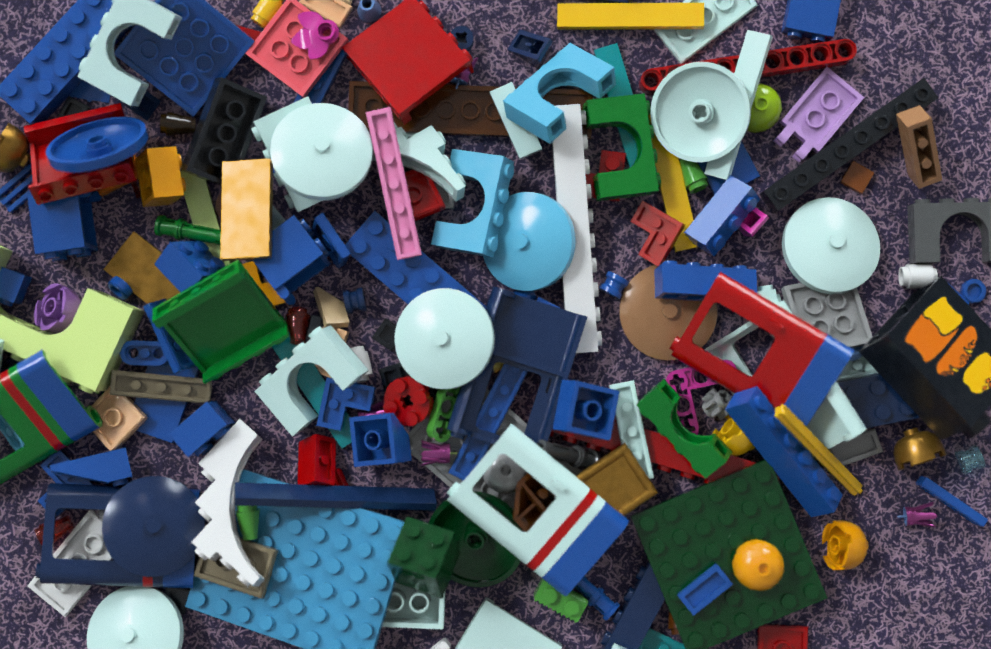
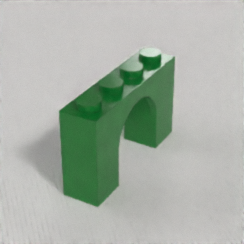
[582,93,661,202]

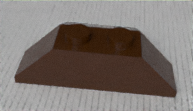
[512,473,556,532]

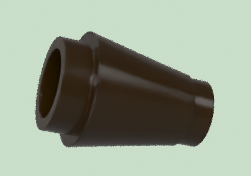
[160,112,196,136]

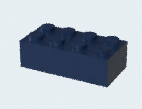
[838,374,920,428]

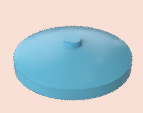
[483,192,576,291]

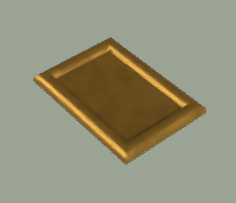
[576,443,658,516]

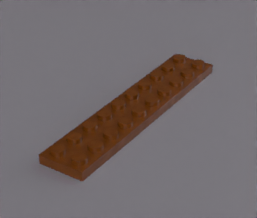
[348,81,593,140]

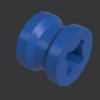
[599,271,629,300]

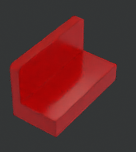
[297,434,336,486]

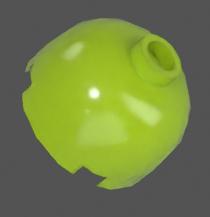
[747,83,782,133]

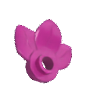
[291,12,339,60]

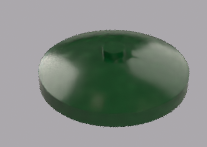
[429,491,523,587]

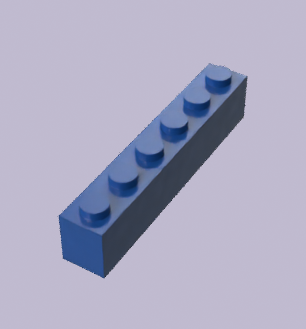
[725,386,843,517]

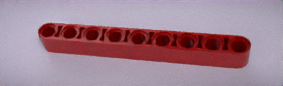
[639,39,857,95]

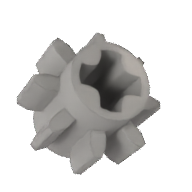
[702,388,731,420]

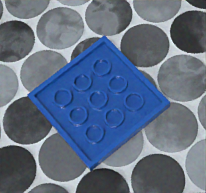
[114,0,255,117]

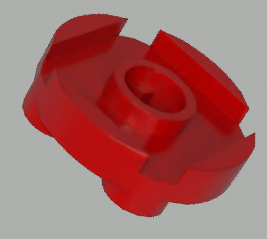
[383,376,433,426]

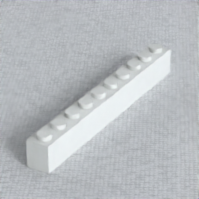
[552,104,602,353]

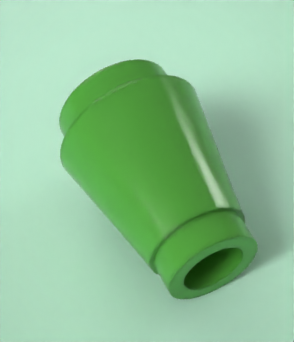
[680,159,708,193]
[235,505,260,540]

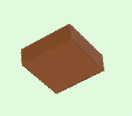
[840,161,874,195]

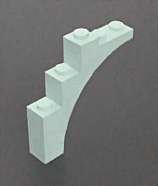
[362,122,466,202]

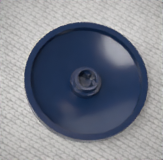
[102,476,205,577]

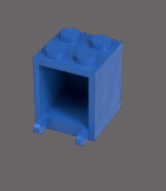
[27,192,102,262]
[252,215,331,306]

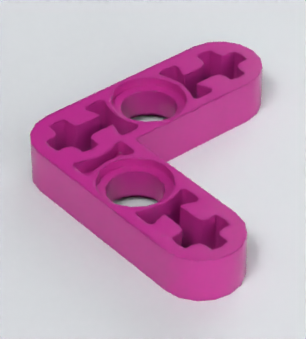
[666,360,737,435]

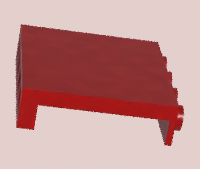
[342,0,474,125]
[24,103,137,205]

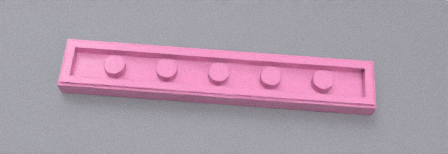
[366,107,422,260]

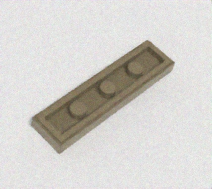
[110,370,213,403]

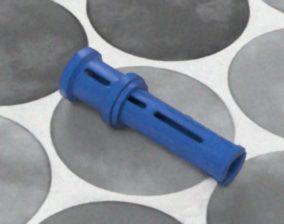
[574,576,620,621]

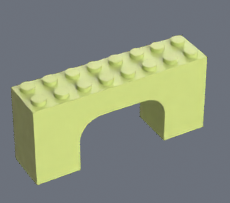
[0,245,145,394]

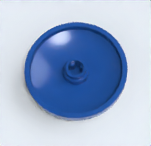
[46,117,149,172]

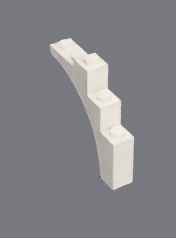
[192,419,265,587]

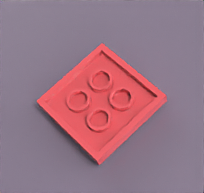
[245,0,349,98]

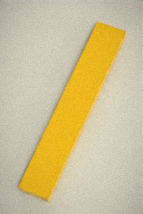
[557,3,704,30]
[648,108,698,252]

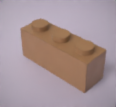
[896,105,942,189]

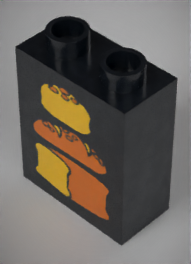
[859,276,991,440]

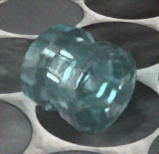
[955,445,985,475]

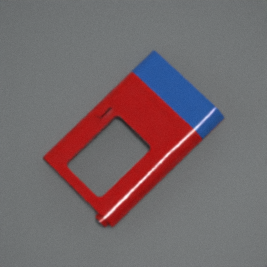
[669,272,854,427]

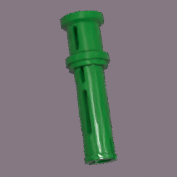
[154,214,221,245]

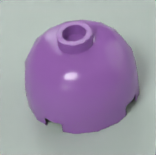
[34,283,81,334]

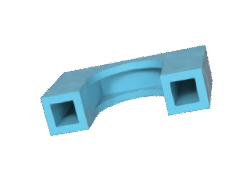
[503,43,616,144]
[431,149,514,258]

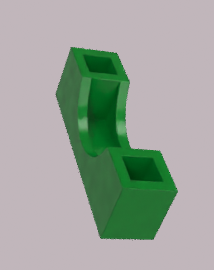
[637,379,732,479]

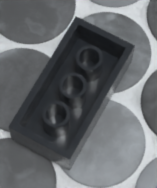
[180,77,267,187]

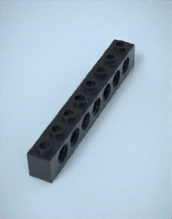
[759,78,939,214]

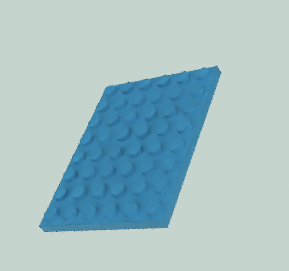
[185,469,404,649]

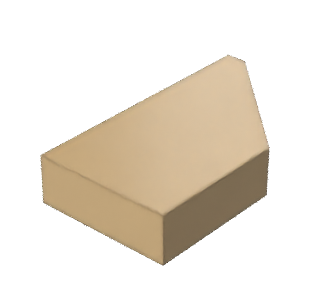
[313,287,350,328]

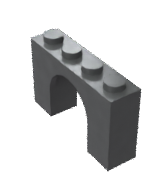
[907,198,991,264]

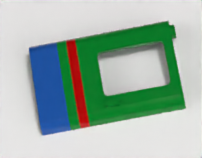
[0,349,102,485]

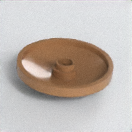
[619,265,718,361]

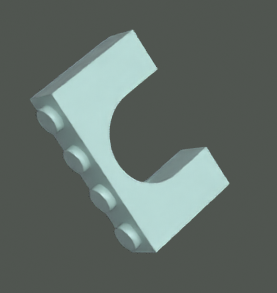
[77,0,183,106]
[251,96,323,212]
[255,325,369,437]

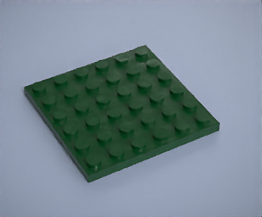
[630,459,827,649]

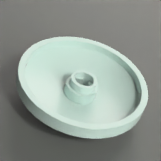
[650,62,751,162]
[271,103,372,200]
[782,197,880,294]
[395,288,495,389]
[87,586,184,649]

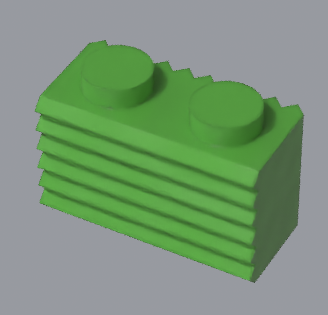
[533,579,588,623]

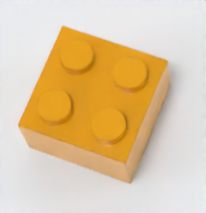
[135,146,186,207]

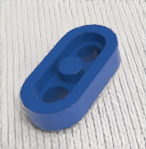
[120,340,168,366]

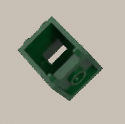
[387,517,460,599]

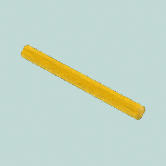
[774,405,863,496]

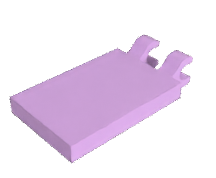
[773,67,864,163]

